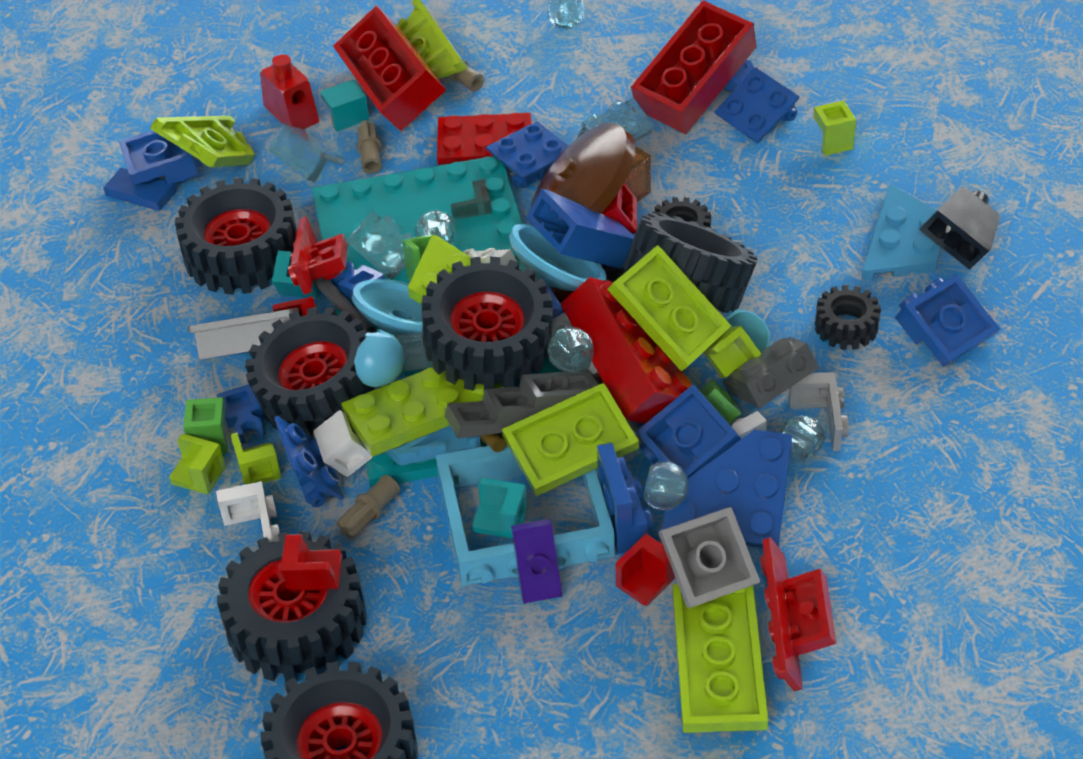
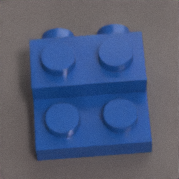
[119,130,202,185]
[895,274,1000,367]
[636,384,741,489]
[597,443,653,554]

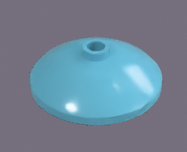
[509,224,606,291]
[352,279,423,338]

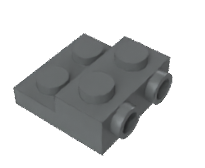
[723,337,819,408]

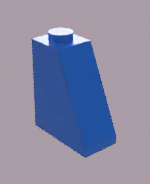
[526,188,634,269]

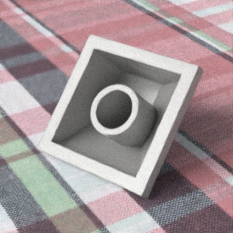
[658,507,761,609]

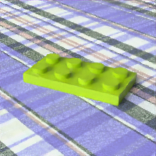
[341,367,503,457]
[672,584,768,733]

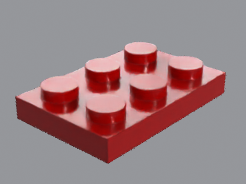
[437,112,532,166]

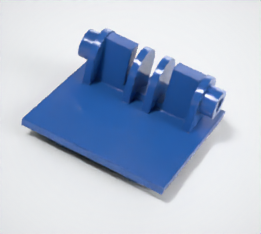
[714,67,800,144]
[486,121,569,188]
[274,415,344,508]

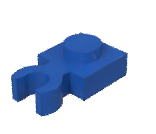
[331,261,386,299]
[216,384,264,444]

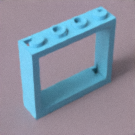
[435,443,615,586]

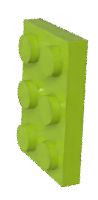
[607,245,731,372]
[502,383,639,496]

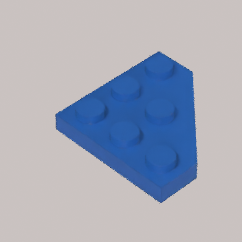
[662,430,793,548]

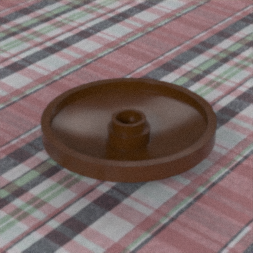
[530,123,635,225]

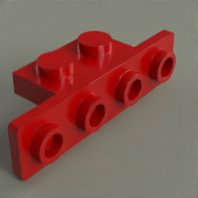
[288,216,348,295]
[760,537,837,692]

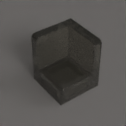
[450,179,492,220]

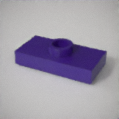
[511,519,562,604]

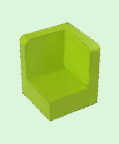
[813,100,856,156]
[703,326,762,378]
[230,432,282,485]
[169,433,226,495]

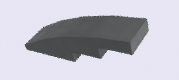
[445,370,599,439]

